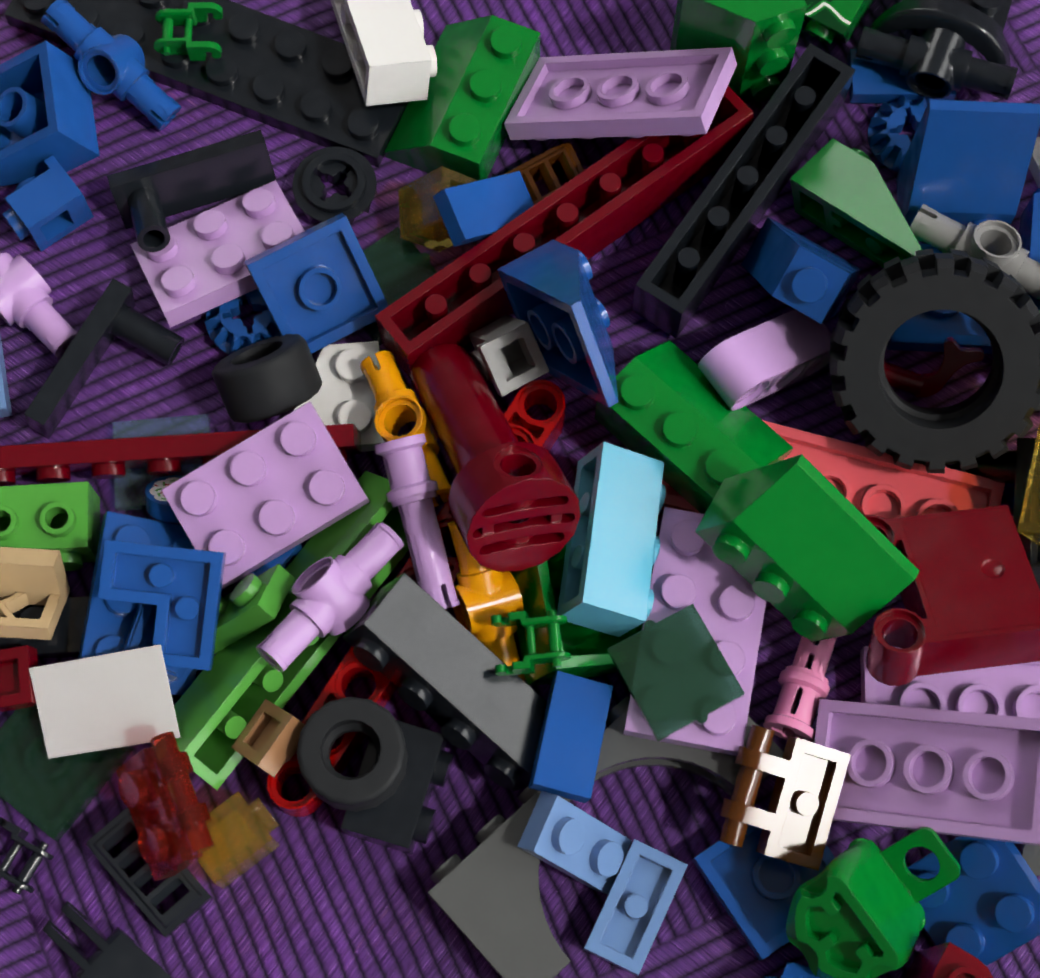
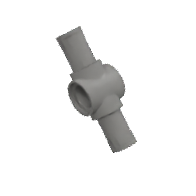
[910,204,1040,300]

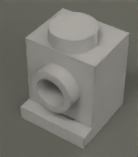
[468,315,549,397]

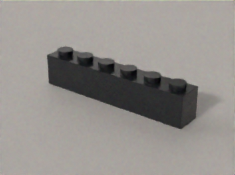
[631,43,855,338]

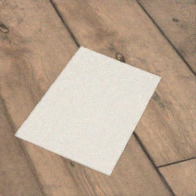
[29,644,180,759]

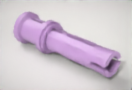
[374,433,460,609]

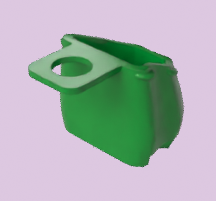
[786,827,961,978]

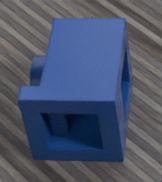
[2,155,94,252]

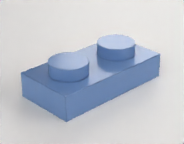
[517,791,632,895]
[583,839,688,976]

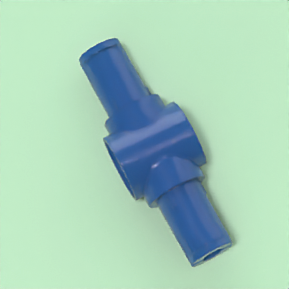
[41,0,182,131]

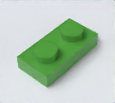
[214,564,295,654]

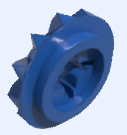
[868,95,927,172]
[204,289,281,355]

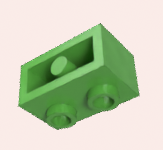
[0,482,100,571]

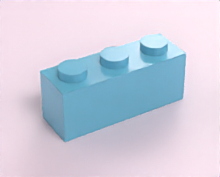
[557,442,666,637]

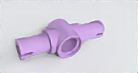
[0,252,77,358]
[256,522,404,672]

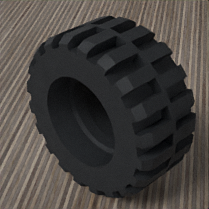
[829,249,1040,474]

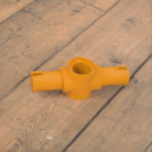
[360,350,451,507]
[448,520,525,681]

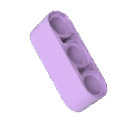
[698,309,832,411]

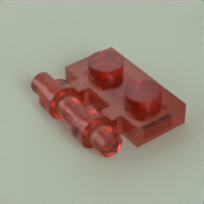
[116,732,215,881]

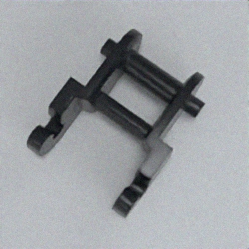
[0,817,54,895]

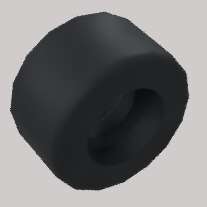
[211,334,322,423]
[296,697,409,812]

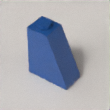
[741,217,862,324]

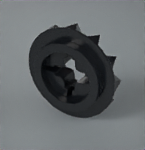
[292,147,377,225]

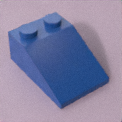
[0,40,100,187]
[896,99,1040,226]
[497,240,618,408]

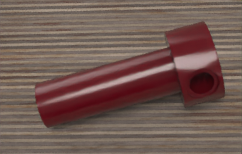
[410,344,581,572]

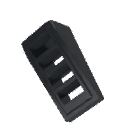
[86,805,212,938]

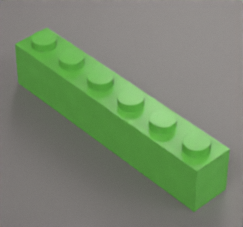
[155,471,409,790]

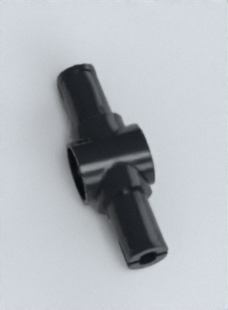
[855,26,1018,100]

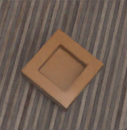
[231,699,305,777]

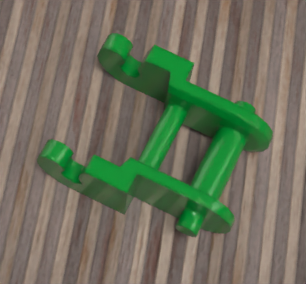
[154,2,223,61]
[491,610,571,676]

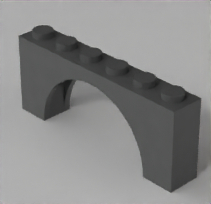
[428,696,784,978]

